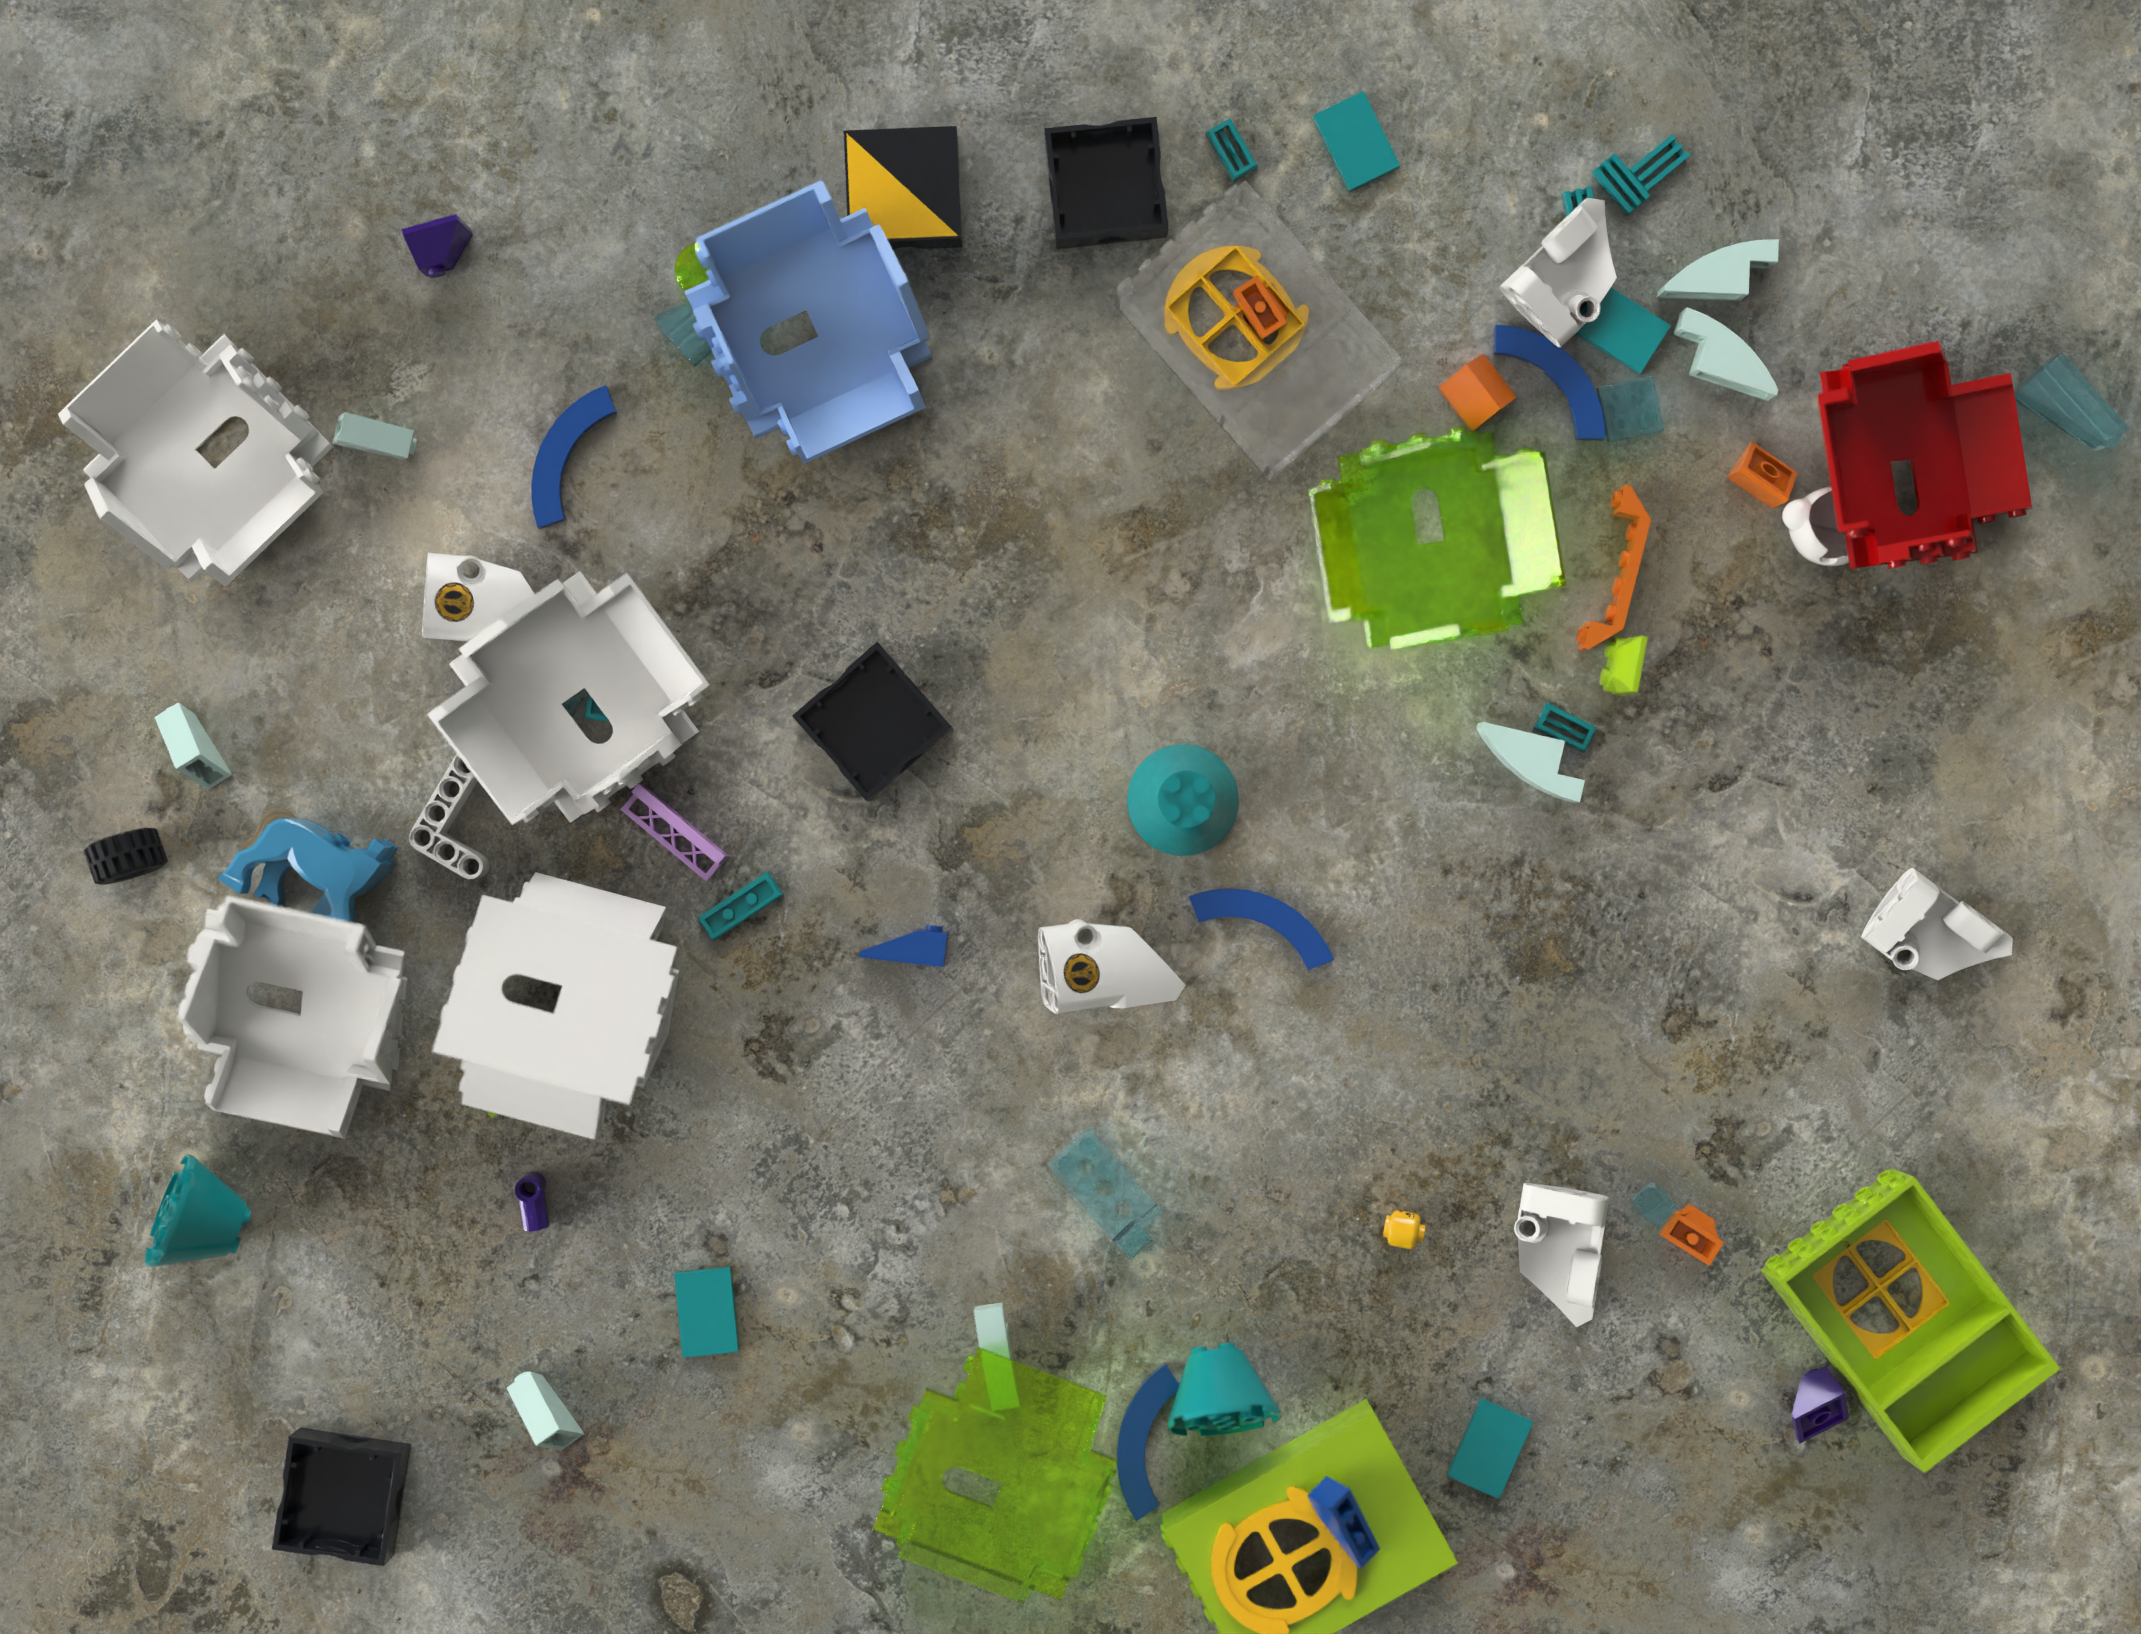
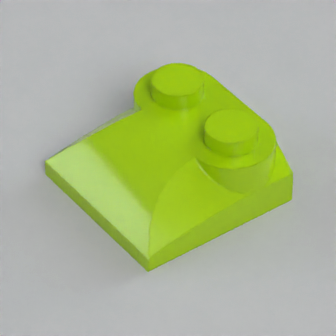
[1599,635,1648,696]

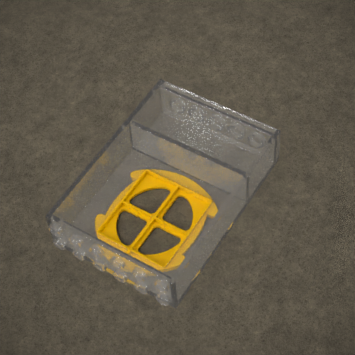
[1115,180,1404,483]

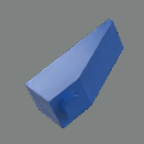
[859,925,949,967]
[1308,1476,1380,1569]

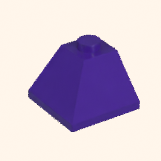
[401,214,473,278]
[1792,1366,1849,1444]

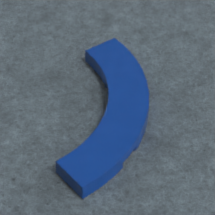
[1494,325,1605,440]
[531,385,617,529]
[1188,889,1334,970]
[1117,1363,1179,1521]

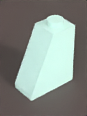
[332,412,417,460]
[155,702,232,790]
[507,1371,584,1451]

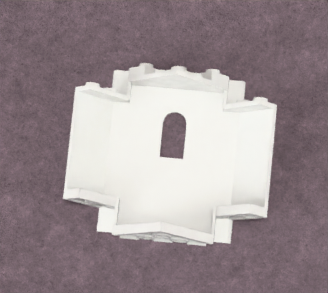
[58,319,333,587]
[427,571,709,825]
[432,872,679,1140]
[178,896,408,1139]

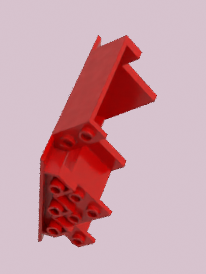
[1817,341,2033,569]

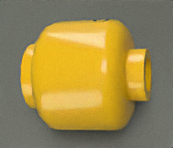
[1383,1210,1426,1250]

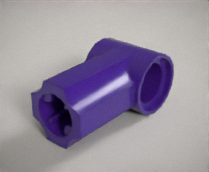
[515,1171,550,1232]

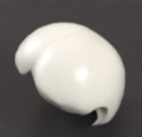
[1782,487,1849,566]

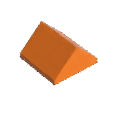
[1439,353,1517,432]
[1727,441,1798,509]

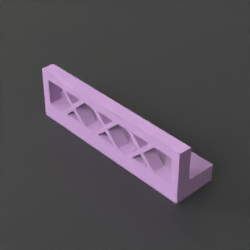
[620,783,729,882]

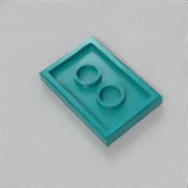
[1312,91,1400,193]
[1576,287,1671,374]
[674,1266,740,1358]
[1446,1397,1533,1499]

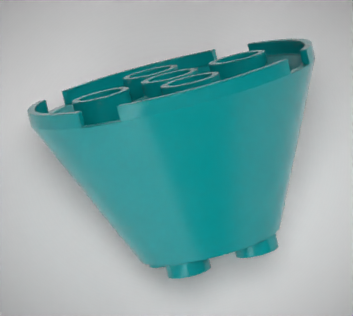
[1127,744,1239,856]
[145,1154,251,1268]
[1167,1342,1282,1436]

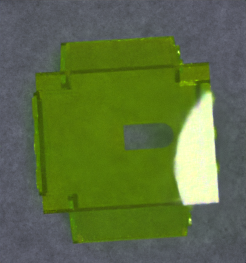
[1308,427,1566,650]
[872,1347,1118,1604]

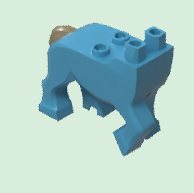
[217,807,399,923]

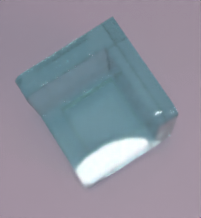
[1630,1182,1678,1226]

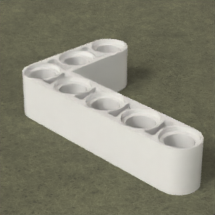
[409,754,490,879]

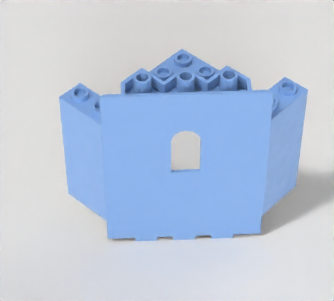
[685,180,932,465]

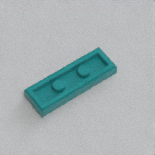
[697,871,784,941]

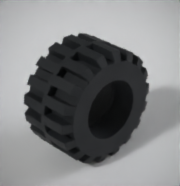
[84,828,168,885]

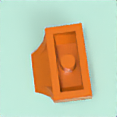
[1233,276,1289,340]
[1659,1204,1724,1266]

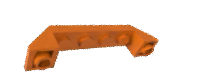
[1576,484,1651,651]

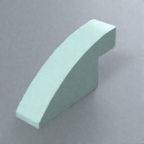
[1657,239,1779,301]
[1673,307,1778,401]
[1476,722,1585,803]
[974,1302,1020,1412]

